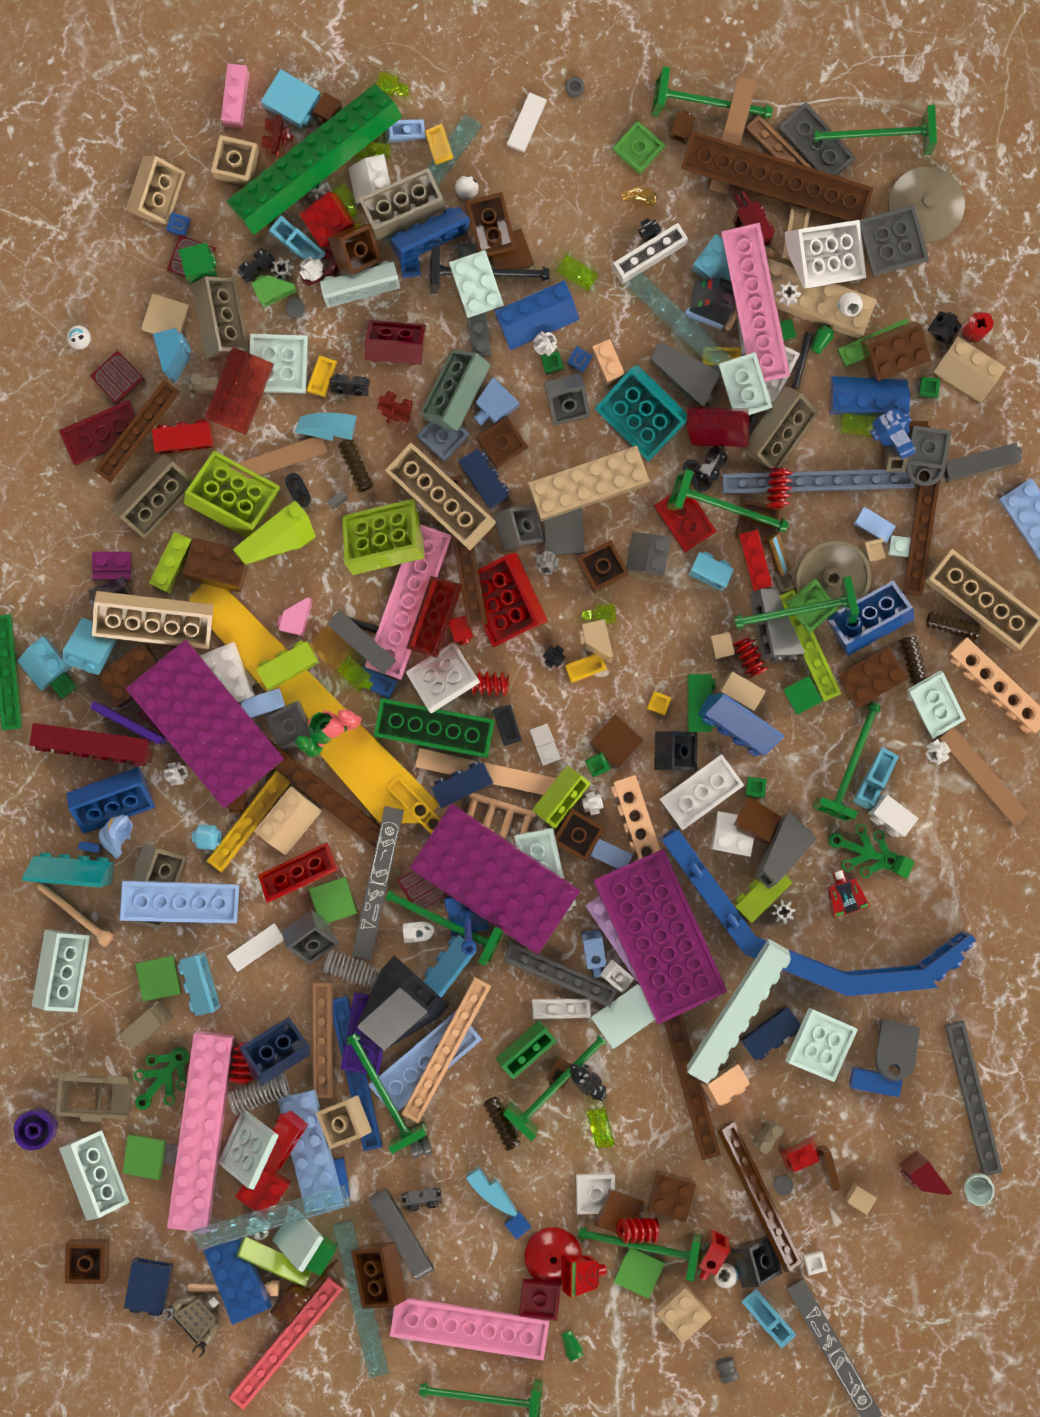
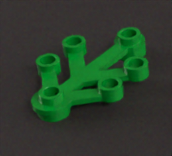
[827,823,899,878]
[134,1047,190,1110]

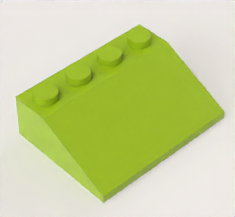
[184,451,281,538]
[342,498,425,575]

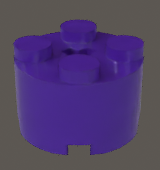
[13,1108,58,1150]

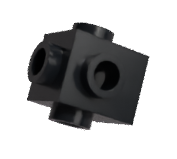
[927,311,962,345]

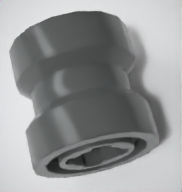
[410,1136,432,1159]
[715,1357,739,1383]

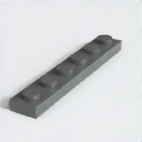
[458,243,492,358]
[503,943,617,1008]

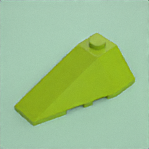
[233,501,316,565]

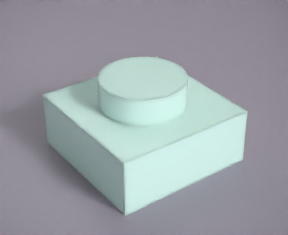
[888,536,911,558]

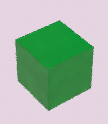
[179,242,218,284]
[783,676,823,715]
[305,1233,338,1276]

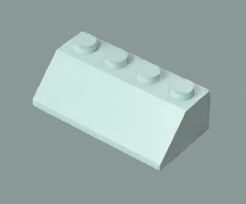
[320,261,400,308]
[32,929,90,1012]
[59,1130,130,1221]

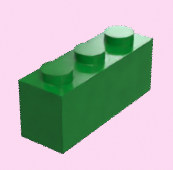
[687,674,715,732]
[496,1020,557,1079]

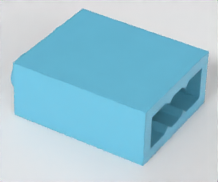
[261,69,321,130]
[62,618,117,675]

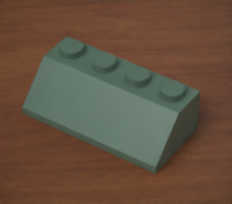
[419,349,491,431]

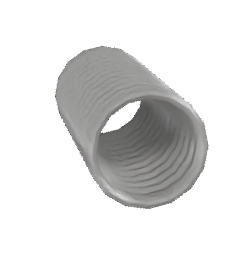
[323,949,382,990]
[227,1073,290,1115]

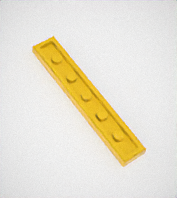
[206,770,291,873]

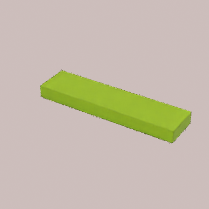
[236,1237,311,1287]

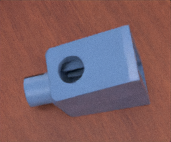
[473,378,520,425]
[581,929,607,977]

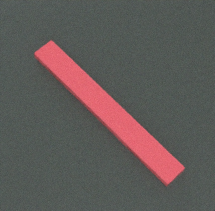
[229,1276,344,1410]

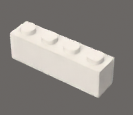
[612,223,688,284]

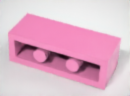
[221,64,249,129]

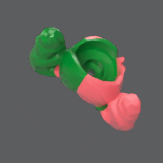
[295,710,361,757]

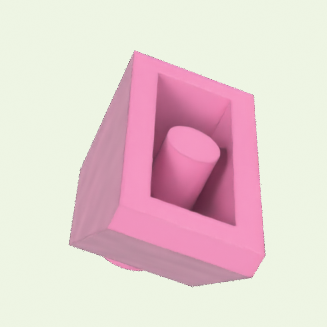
[277,598,313,637]

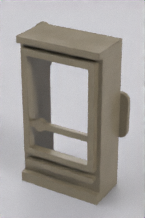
[115,1001,174,1050]
[56,1073,132,1122]

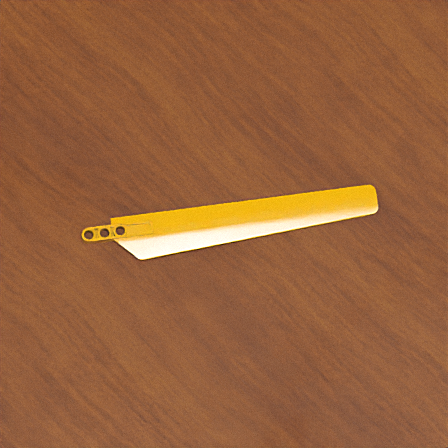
[190,584,441,834]

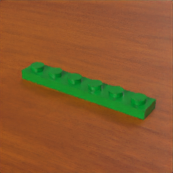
[0,614,23,731]

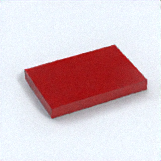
[653,494,717,553]

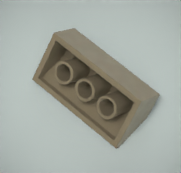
[359,168,446,240]
[191,276,250,358]
[742,386,819,472]
[111,453,193,539]
[118,843,187,929]

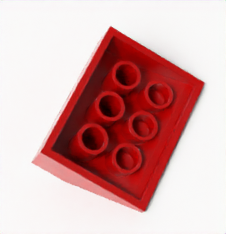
[478,552,548,648]

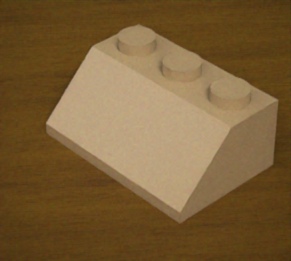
[126,156,186,226]
[933,337,1006,404]
[254,786,322,855]

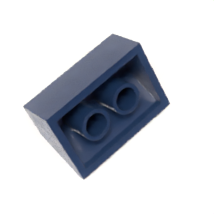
[239,1017,310,1086]

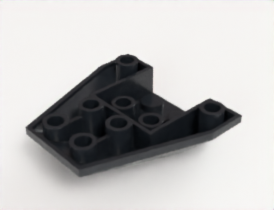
[356,955,450,1051]

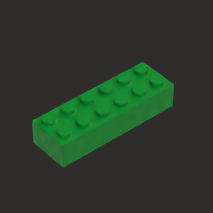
[374,698,495,758]

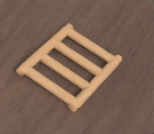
[466,793,537,839]

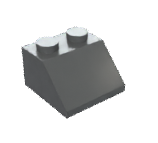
[543,373,590,426]
[494,505,545,551]
[626,533,672,578]
[281,910,339,964]

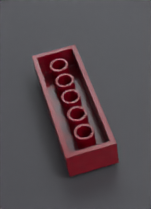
[29,723,155,766]

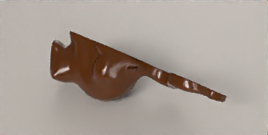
[270,1260,338,1325]

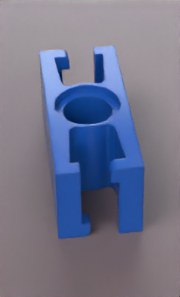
[849,1067,903,1097]

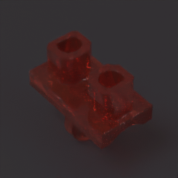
[261,115,294,155]
[377,391,413,424]

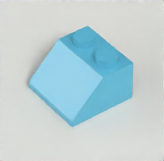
[692,234,731,281]
[688,551,734,591]
[17,636,72,691]

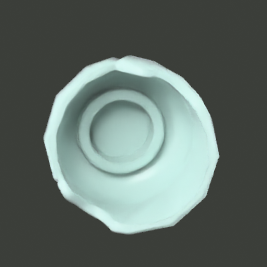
[964,1173,994,1206]

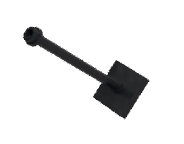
[430,246,549,294]

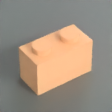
[592,339,625,386]
[701,1063,750,1106]

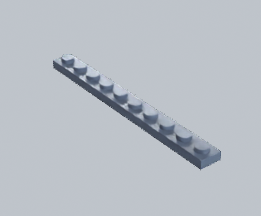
[722,469,914,494]

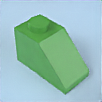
[251,275,297,308]

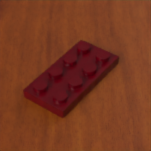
[59,400,136,466]

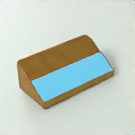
[766,533,790,575]

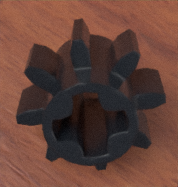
[638,218,662,242]
[542,645,566,668]

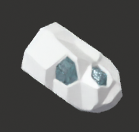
[403,921,434,943]

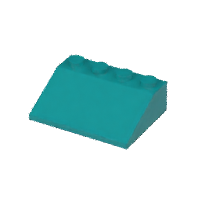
[595,365,687,462]
[22,852,114,887]

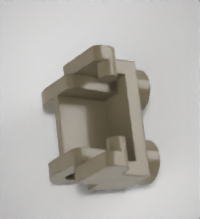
[189,372,225,405]
[748,1117,786,1155]

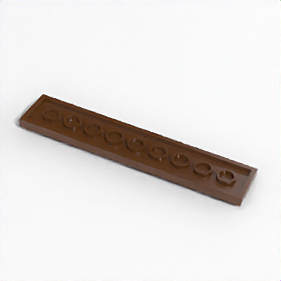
[681,131,874,222]

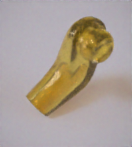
[621,186,658,206]

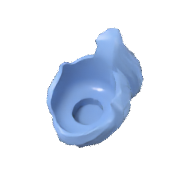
[99,815,133,859]

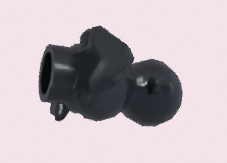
[570,1064,607,1101]

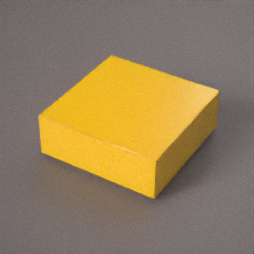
[647,691,671,716]

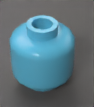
[192,824,221,850]

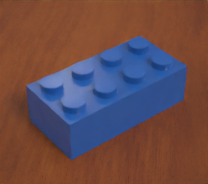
[203,1233,273,1325]

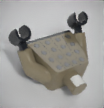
[159,1294,221,1357]

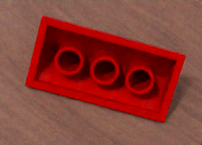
[258,842,340,903]

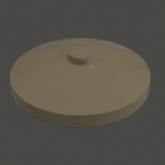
[888,167,965,243]
[795,540,871,613]

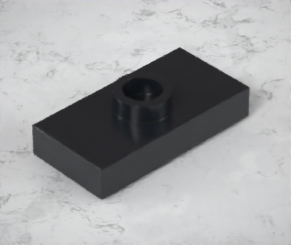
[493,704,522,746]

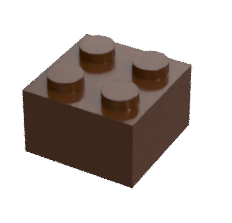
[328,223,382,275]
[577,540,629,594]
[555,808,605,862]
[647,1170,696,1222]
[65,1239,109,1284]

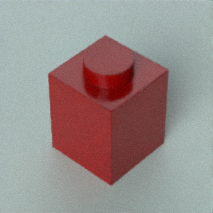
[448,615,473,646]

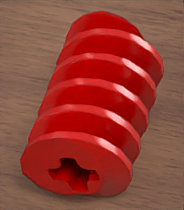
[962,312,994,343]
[766,468,793,509]
[732,636,769,679]
[471,671,510,697]
[228,1042,253,1084]
[616,1218,660,1244]

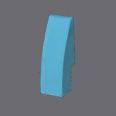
[268,216,326,261]
[295,413,357,441]
[853,747,899,810]
[466,1166,517,1217]
[742,1289,797,1348]

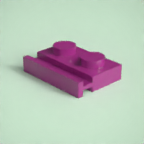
[92,552,132,580]

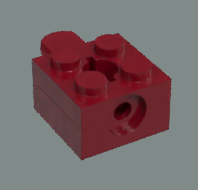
[733,191,775,247]

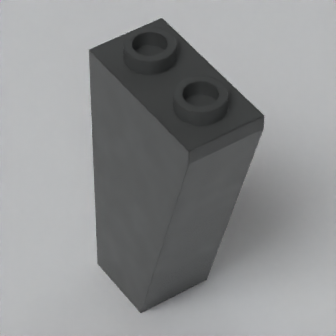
[650,342,722,407]
[944,442,1023,483]
[749,588,804,663]
[755,811,817,889]

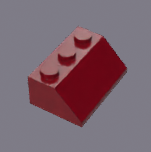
[364,320,426,365]
[687,407,749,447]
[899,1151,952,1195]

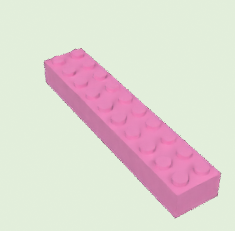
[167,1031,235,1233]

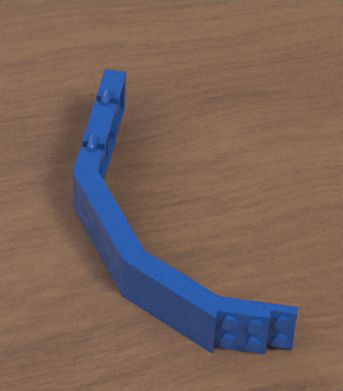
[659,827,976,996]

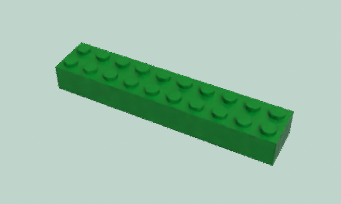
[226,84,402,235]

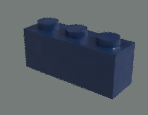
[458,448,510,511]
[431,760,494,809]
[739,1006,801,1061]

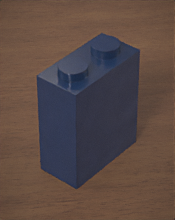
[124,1257,174,1316]

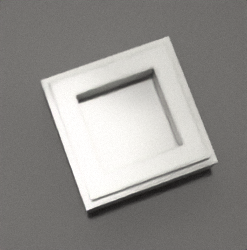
[803,1250,828,1275]

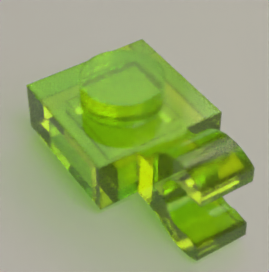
[376,71,410,97]
[358,142,392,159]
[331,182,358,217]
[582,604,616,624]

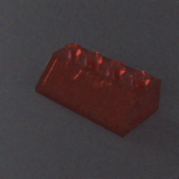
[205,346,274,435]
[406,576,463,658]

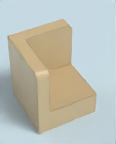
[861,538,886,563]
[709,632,735,660]
[844,1182,877,1215]

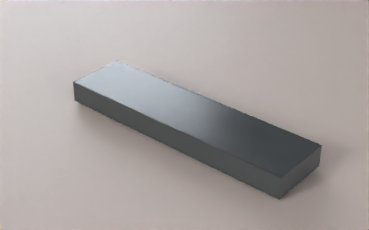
[327,610,397,675]

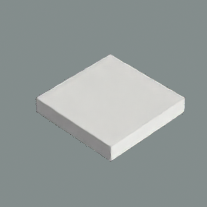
[576,1174,615,1214]

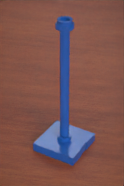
[445,896,489,955]

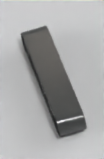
[369,1188,434,1281]

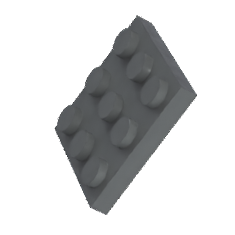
[859,205,929,277]

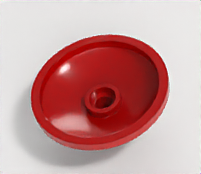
[524,1227,582,1285]

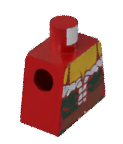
[697,1229,730,1280]

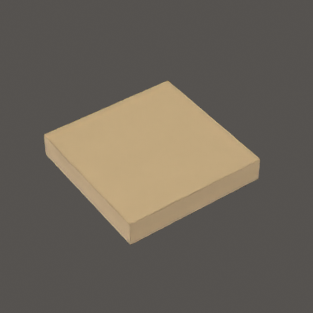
[141,294,190,334]

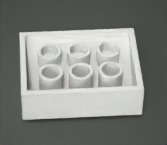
[785,220,866,289]

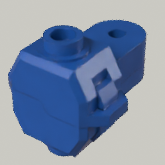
[870,409,916,460]

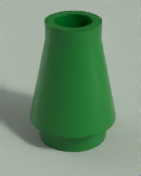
[810,324,835,354]
[561,1330,584,1361]

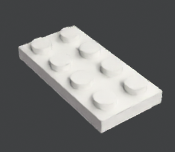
[659,754,744,830]

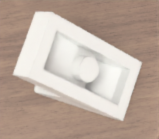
[530,723,561,766]
[600,960,635,993]

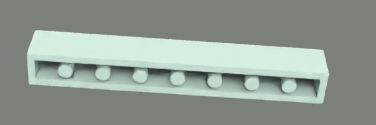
[687,939,791,1084]

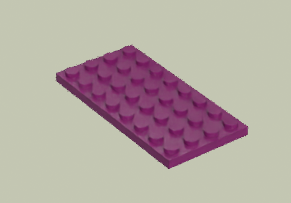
[126,639,284,808]
[410,804,581,955]
[593,849,728,1024]

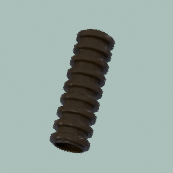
[338,439,373,492]
[926,611,981,640]
[900,636,927,686]
[483,1096,521,1151]

